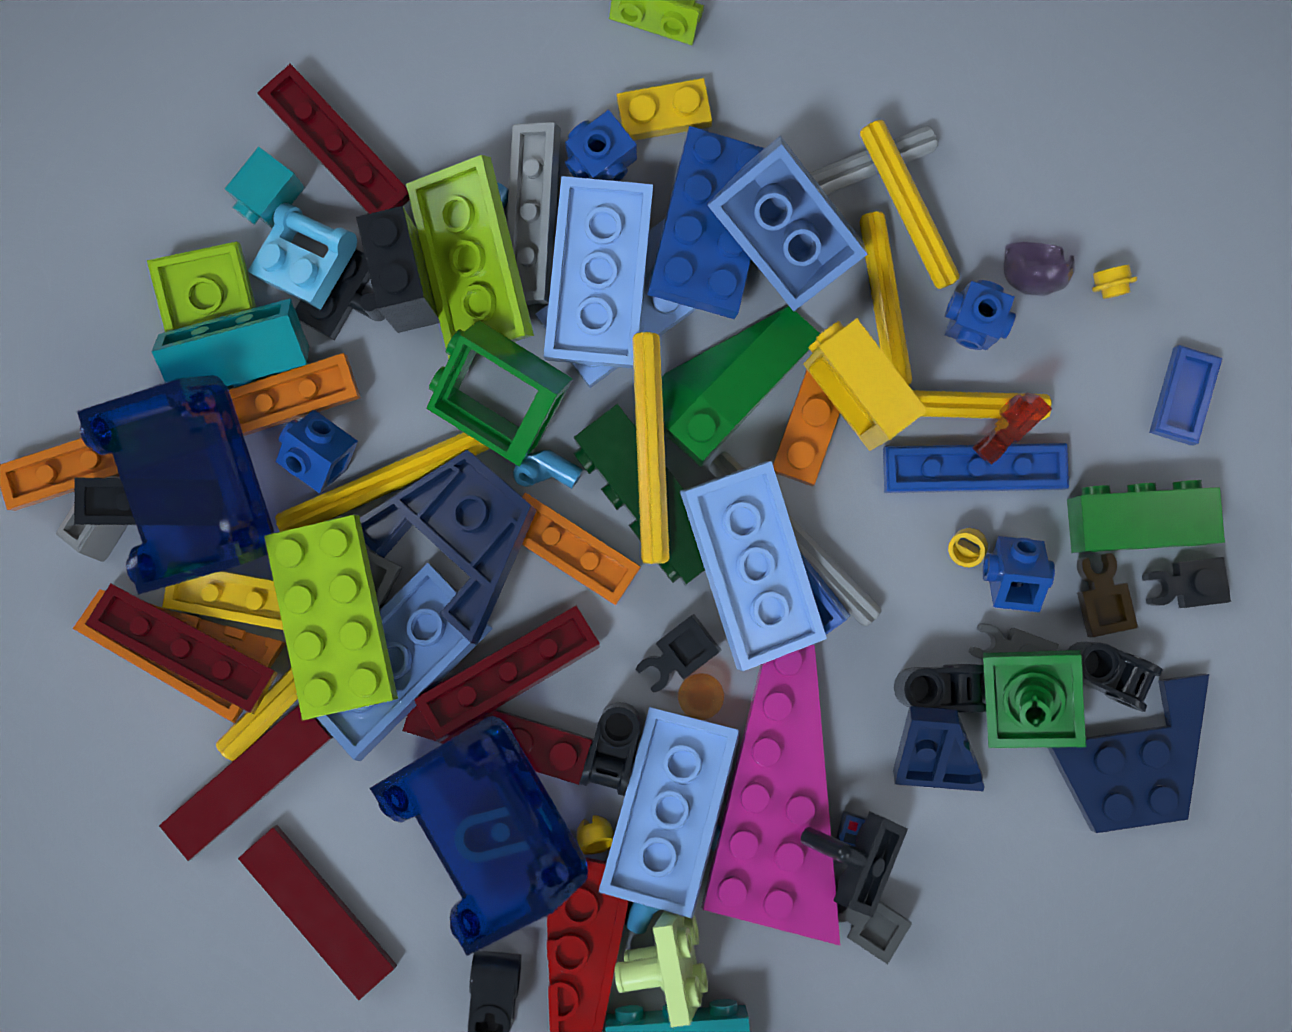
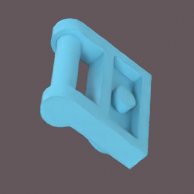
[247,203,357,310]

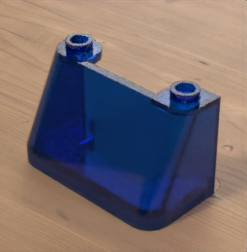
[77,375,275,595]
[370,716,588,956]

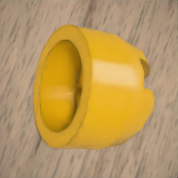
[948,527,988,567]
[577,815,614,855]

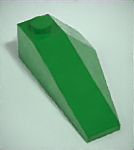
[661,306,820,467]

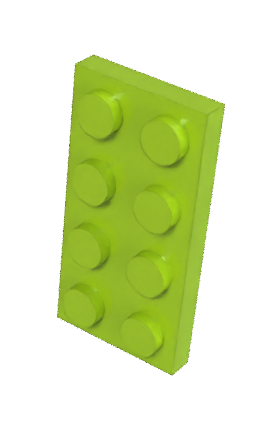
[406,155,534,359]
[264,515,398,720]

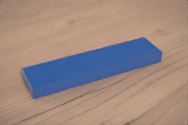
[883,443,1069,493]

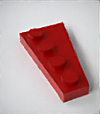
[543,848,629,1032]

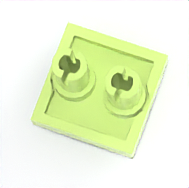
[615,911,708,1027]

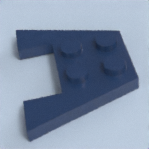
[360,450,537,646]
[1048,674,1209,833]

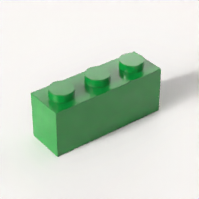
[1067,480,1225,553]

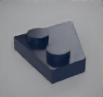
[893,706,985,792]

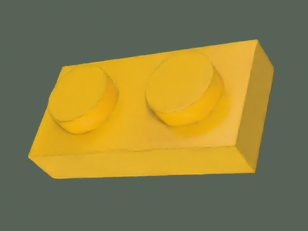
[616,78,712,141]

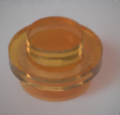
[678,673,724,720]

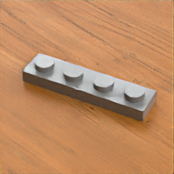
[507,122,561,305]

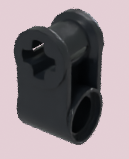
[1068,641,1163,712]
[894,664,986,712]
[580,702,640,796]
[467,950,522,1032]

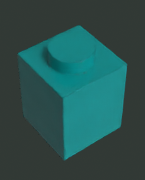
[225,146,305,228]

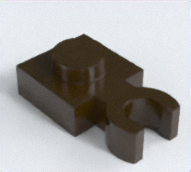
[1077,553,1138,638]

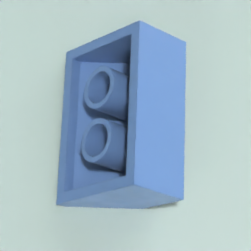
[708,135,868,311]

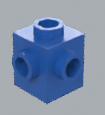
[565,109,637,181]
[944,280,1016,350]
[276,410,358,493]
[983,536,1055,613]

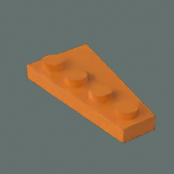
[73,589,286,723]

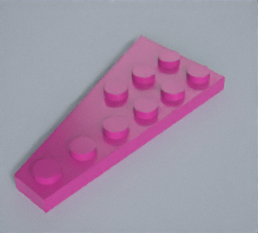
[701,645,841,946]

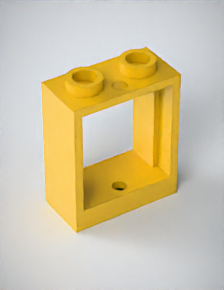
[803,318,928,451]

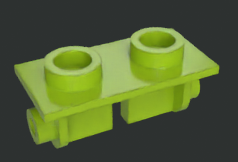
[609,0,704,45]

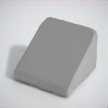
[56,505,127,562]

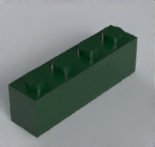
[573,404,705,585]

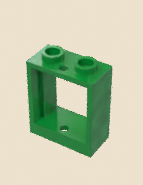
[426,320,573,467]

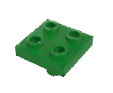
[983,650,1086,748]

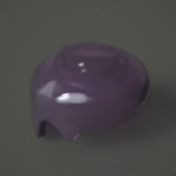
[1003,242,1075,296]

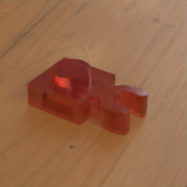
[972,392,1052,464]

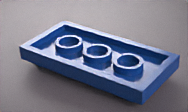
[647,126,765,319]

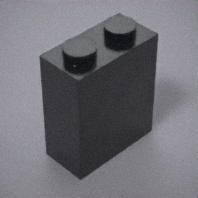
[356,206,440,333]

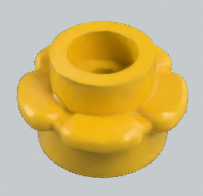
[1092,264,1138,299]

